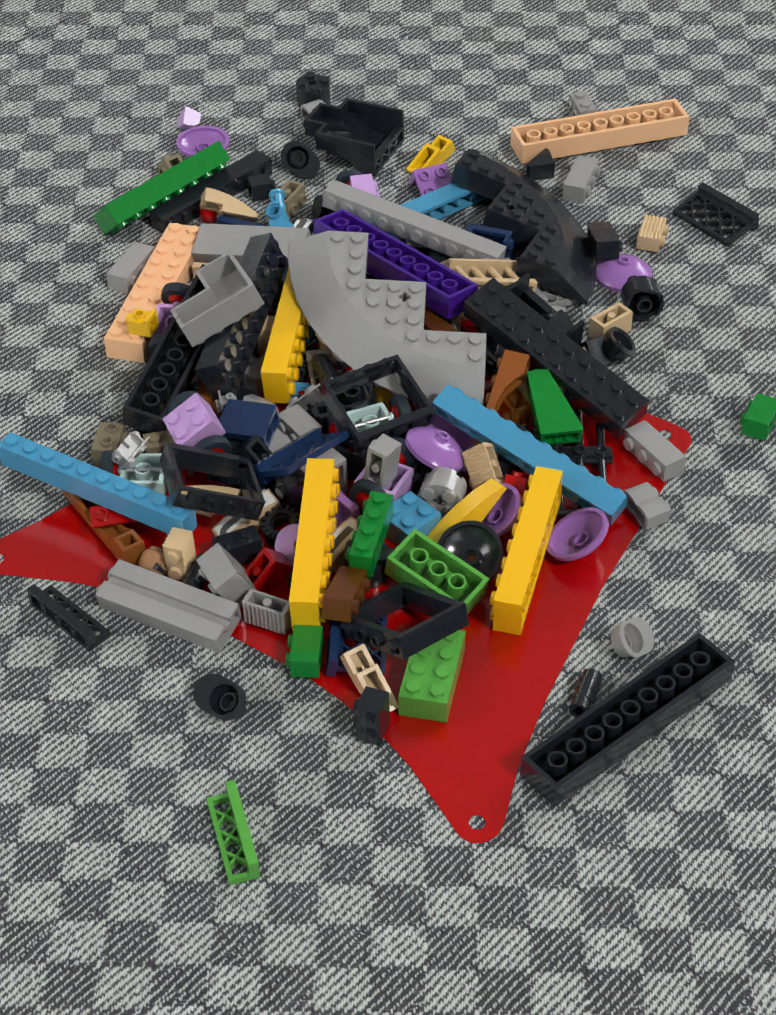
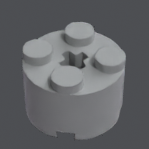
[418,467,467,518]

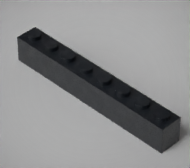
[149,150,272,234]

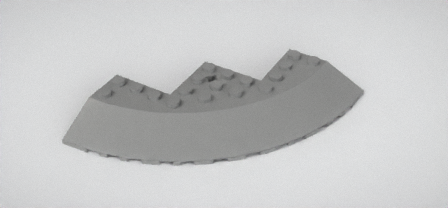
[288,231,486,406]

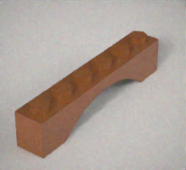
[469,350,530,459]
[62,490,145,566]

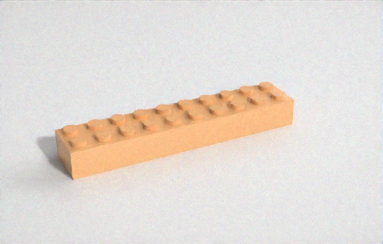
[510,99,689,164]
[104,223,200,363]

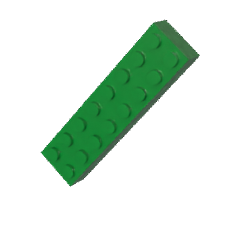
[93,141,230,235]

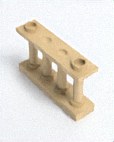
[447,258,538,292]

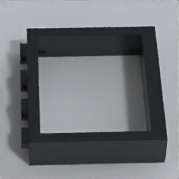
[320,354,435,453]
[160,442,265,521]
[340,582,469,660]

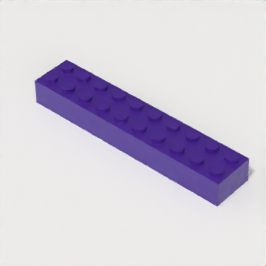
[314,209,478,319]

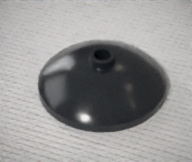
[437,520,504,581]

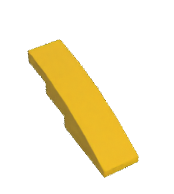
[427,478,507,543]

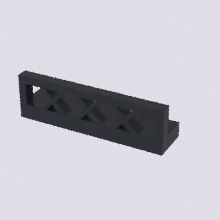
[27,584,111,652]

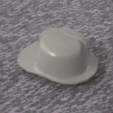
[608,617,654,658]

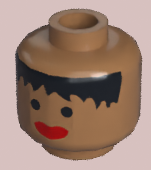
[137,546,167,576]

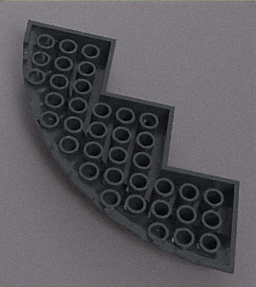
[451,149,596,305]

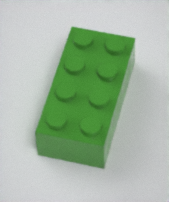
[385,528,490,614]
[398,630,465,723]

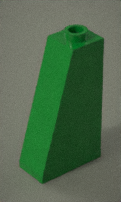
[525,369,583,445]

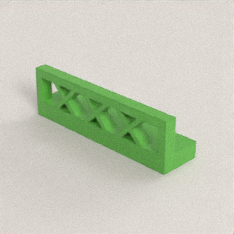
[206,780,260,885]

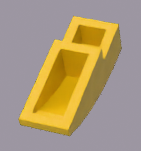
[406,135,456,173]

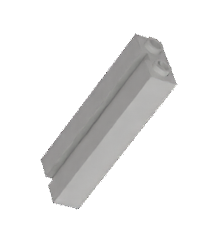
[191,223,311,270]
[95,559,242,653]

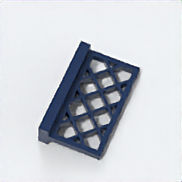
[252,428,351,485]
[326,599,387,677]

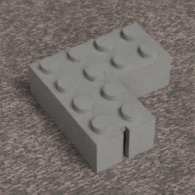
[170,251,265,347]

